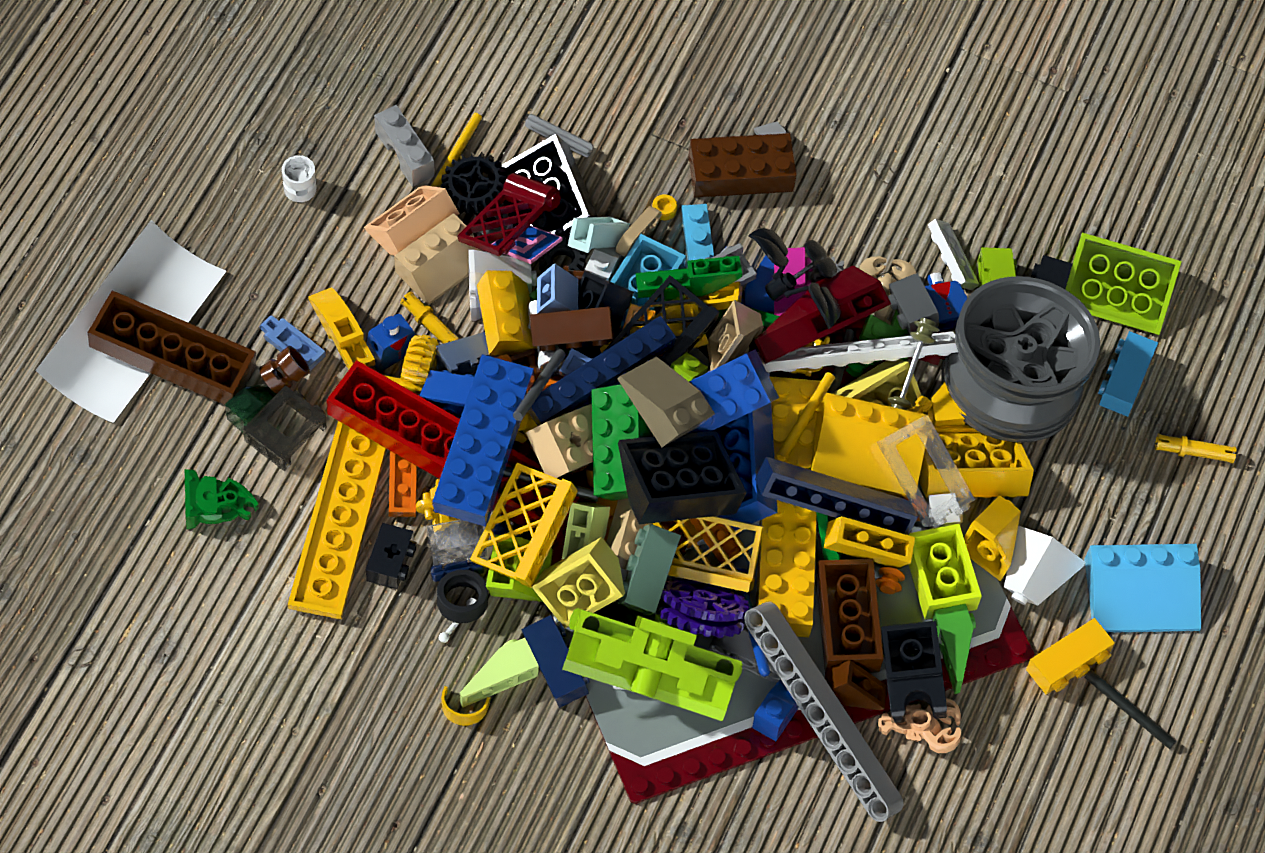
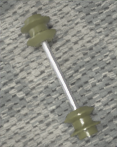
[888,318,939,410]

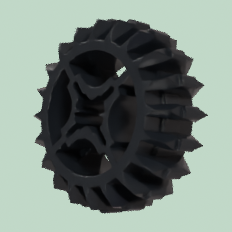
[441,151,507,219]

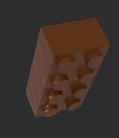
[688,133,797,198]
[816,559,883,673]

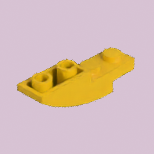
[308,287,375,370]

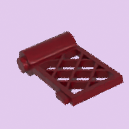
[457,173,561,257]

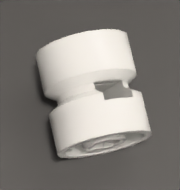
[282,156,317,202]

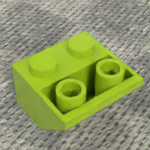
[486,535,554,602]

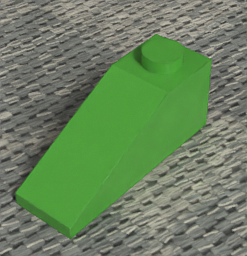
[932,604,976,694]

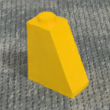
[964,495,1021,581]

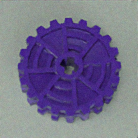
[656,578,749,638]

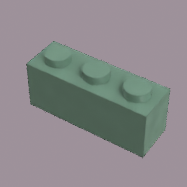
[618,524,681,615]

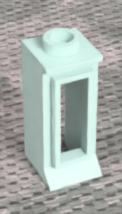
[568,216,630,253]

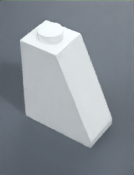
[469,250,537,321]
[1004,526,1086,606]

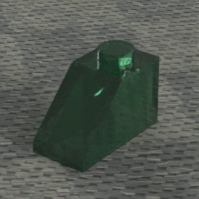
[225,383,284,436]

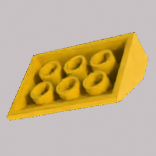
[811,393,929,499]
[919,425,1034,499]

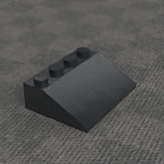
[502,134,598,241]
[618,431,747,525]

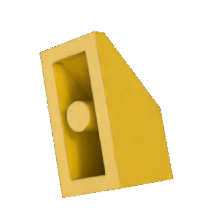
[925,382,966,426]

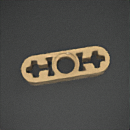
[616,206,662,257]

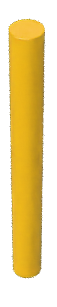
[431,113,482,188]
[776,372,835,461]

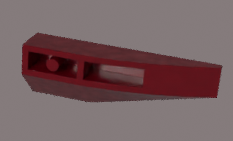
[754,265,891,364]

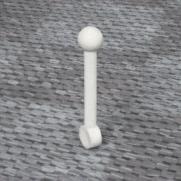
[439,598,477,643]

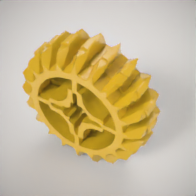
[399,334,439,395]

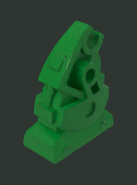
[184,469,259,530]

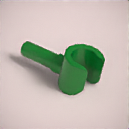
[846,360,882,378]

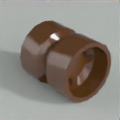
[259,346,310,395]

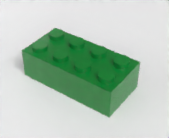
[592,384,654,501]

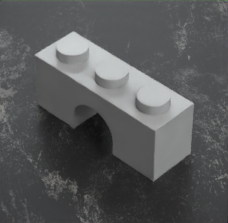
[374,105,434,187]

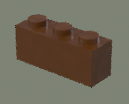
[530,307,614,351]

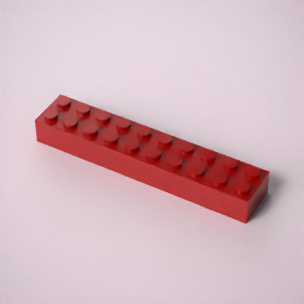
[327,360,583,545]

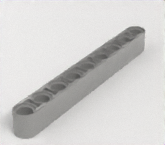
[744,602,904,822]

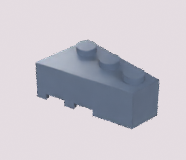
[436,332,512,376]

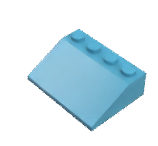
[1084,544,1201,633]

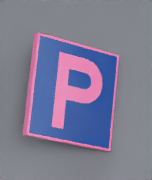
[492,225,562,264]

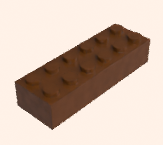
[87,290,256,408]

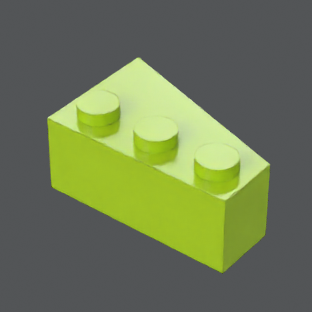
[978,247,1017,287]

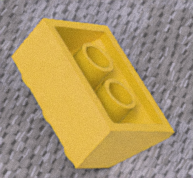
[477,270,537,355]

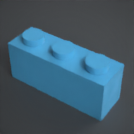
[1098,331,1158,417]

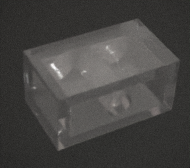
[427,520,487,567]

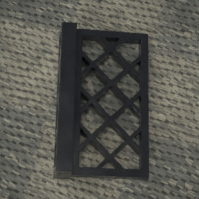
[602,275,719,367]

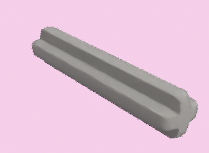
[525,114,594,157]

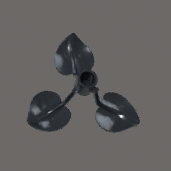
[748,228,841,329]

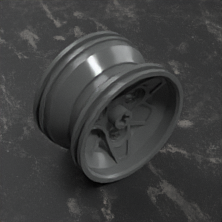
[941,276,1100,443]

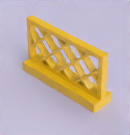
[470,463,578,588]
[653,516,764,592]

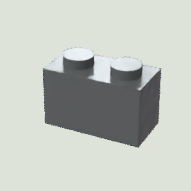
[888,273,940,336]

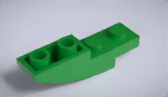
[635,256,742,301]

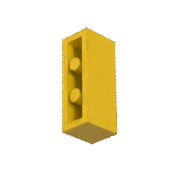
[824,516,915,568]
[1026,618,1115,695]

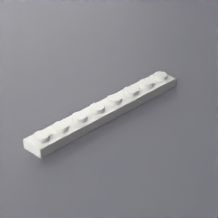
[757,332,958,373]

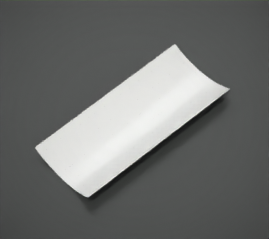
[36,220,226,423]

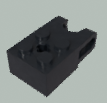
[881,621,947,723]

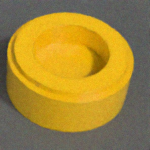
[652,194,678,221]

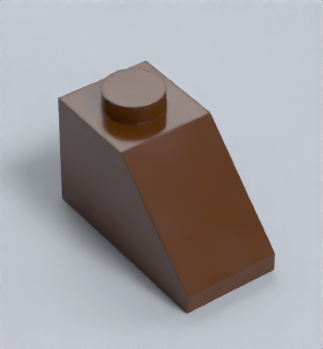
[825,660,887,710]

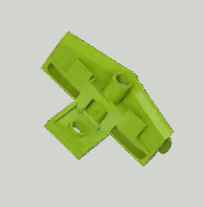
[562,608,742,721]

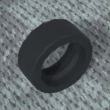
[437,570,488,623]

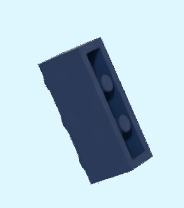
[521,615,590,708]

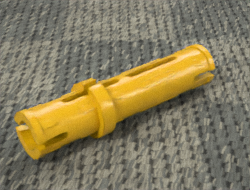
[400,291,459,344]
[1155,433,1237,463]

